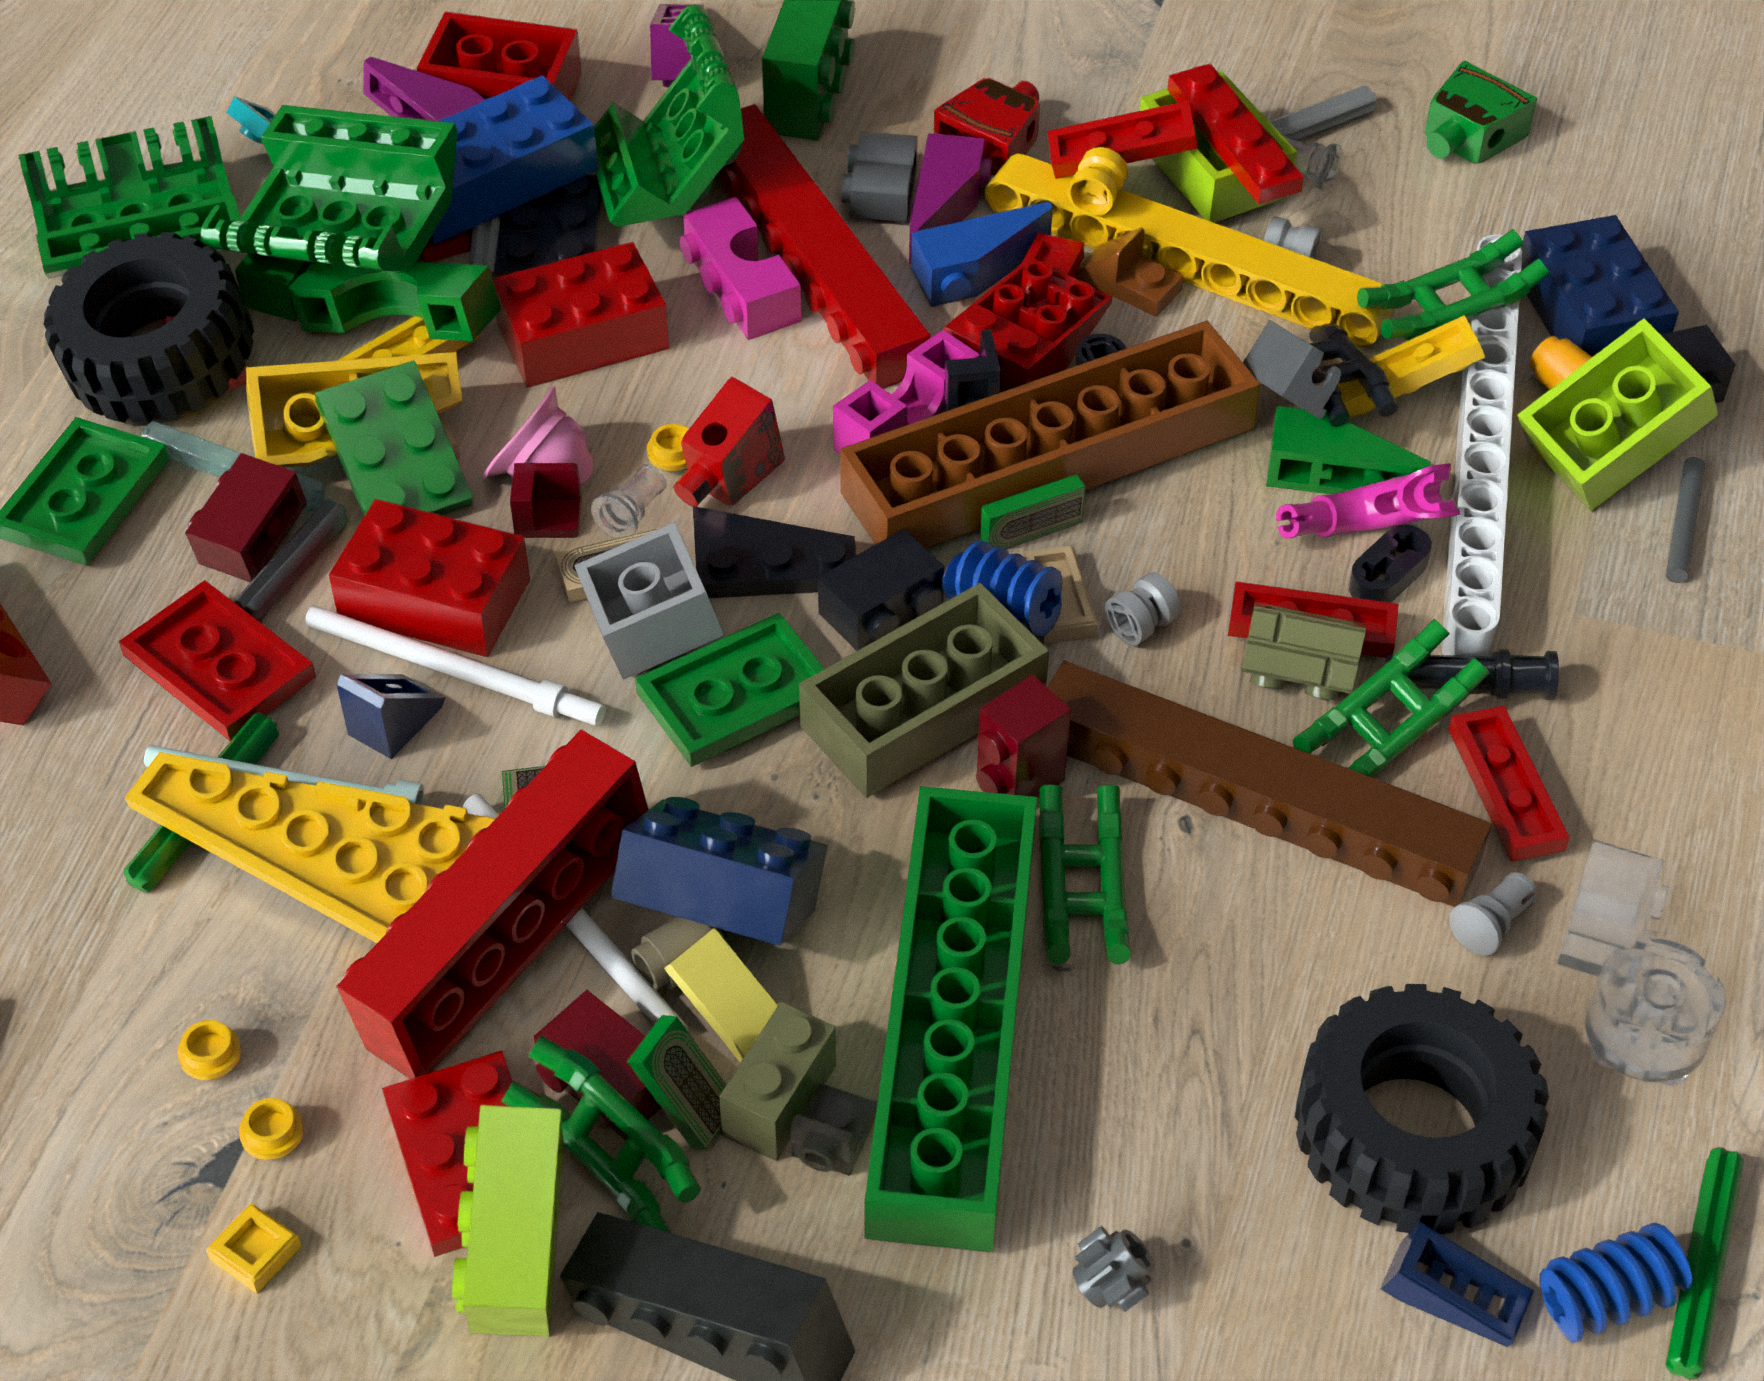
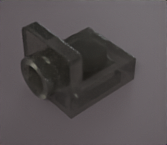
[790,1082,877,1176]

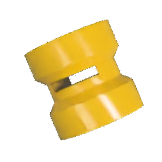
[1067,147,1128,216]

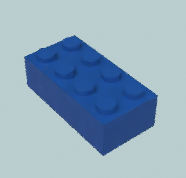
[429,76,598,245]

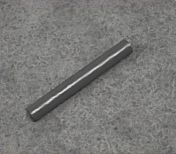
[1666,457,1705,583]

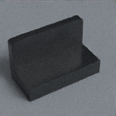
[944,329,1001,412]

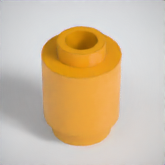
[1529,336,1592,390]

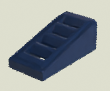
[1380,1222,1534,1347]

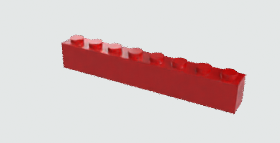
[718,104,931,388]

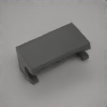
[1243,320,1341,419]

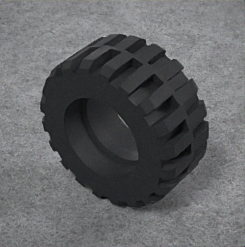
[43,232,254,424]
[1295,984,1549,1234]

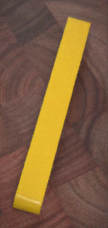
[984,154,1396,347]

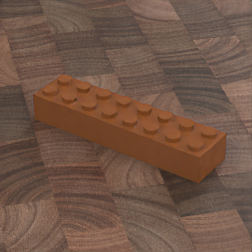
[840,320,1261,548]

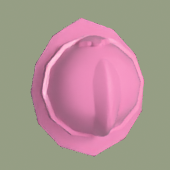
[483,386,593,486]

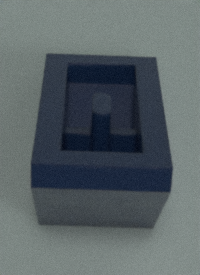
[336,674,446,759]

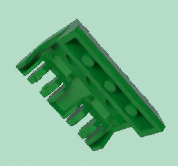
[594,4,744,227]
[201,105,458,271]
[19,116,241,279]

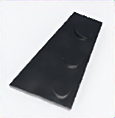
[693,506,856,598]

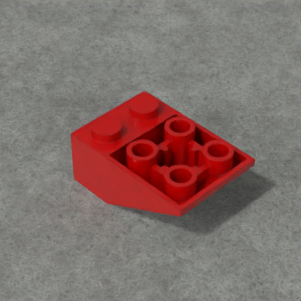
[944,256,1113,393]

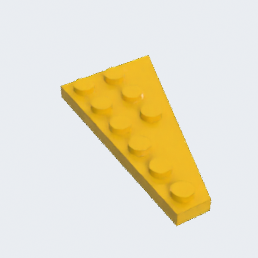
[125,752,499,943]

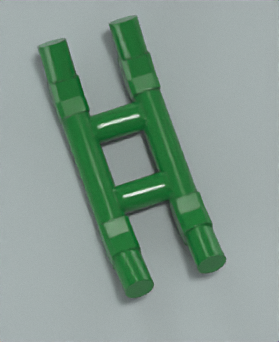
[1357,229,1550,340]
[1293,619,1490,778]
[1039,785,1131,964]
[501,1035,701,1233]

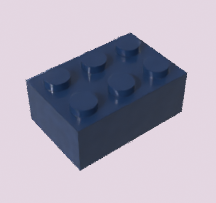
[1521,215,1679,357]
[611,797,828,946]

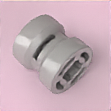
[1264,216,1322,259]
[1105,572,1182,646]

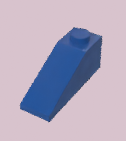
[911,202,1053,307]

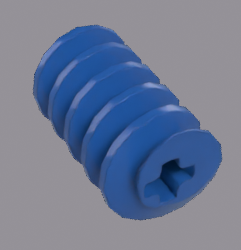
[942,540,1063,637]
[1540,1222,1693,1343]

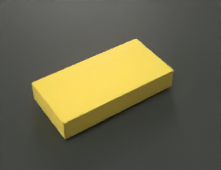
[664,928,778,1063]

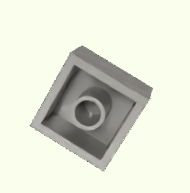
[574,522,725,680]

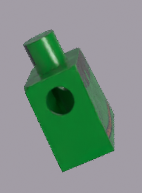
[1424,60,1538,163]

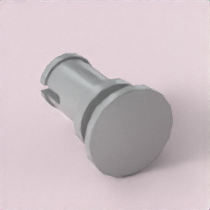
[1449,872,1538,956]

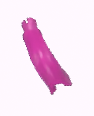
[1276,463,1460,539]

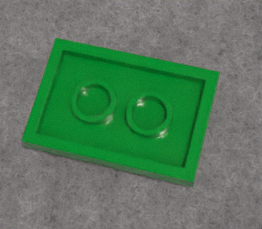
[315,360,473,516]
[0,417,170,566]
[635,612,824,767]

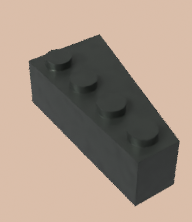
[560,1212,856,1381]

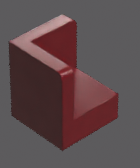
[510,463,582,538]

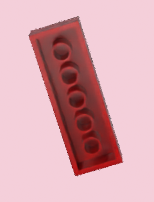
[336,729,649,1079]

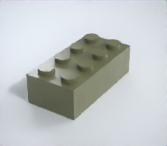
[799,583,1049,798]

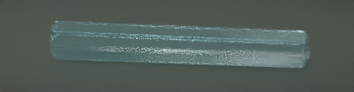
[140,421,325,511]

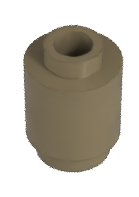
[631,917,725,991]

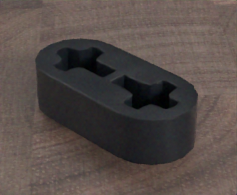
[1349,525,1432,603]

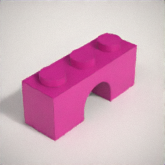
[680,197,801,340]
[833,330,980,454]

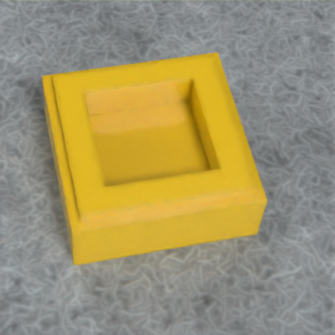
[206,1202,302,1294]

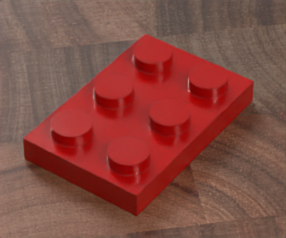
[119,580,316,741]
[382,1050,513,1257]

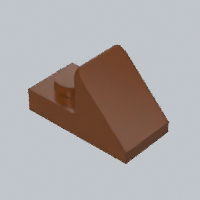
[1074,227,1184,317]

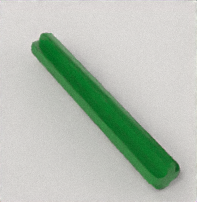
[123,713,279,893]
[1665,1147,1744,1380]

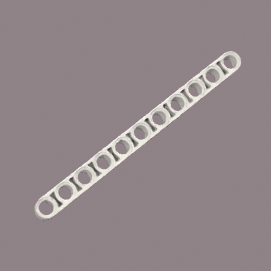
[1441,235,1522,657]

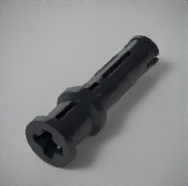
[1386,649,1559,700]

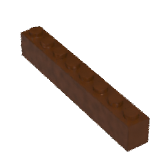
[1047,660,1492,907]

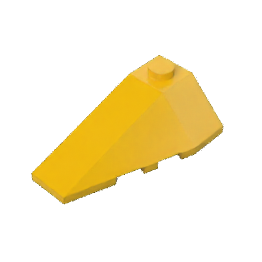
[246,352,462,468]

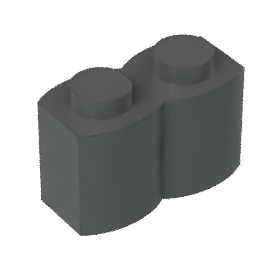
[842,131,918,222]

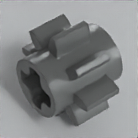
[1073,1226,1154,1312]

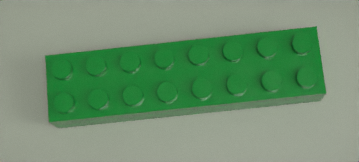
[864,786,1037,1252]

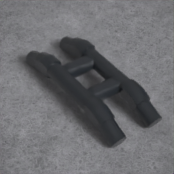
[1309,324,1399,427]

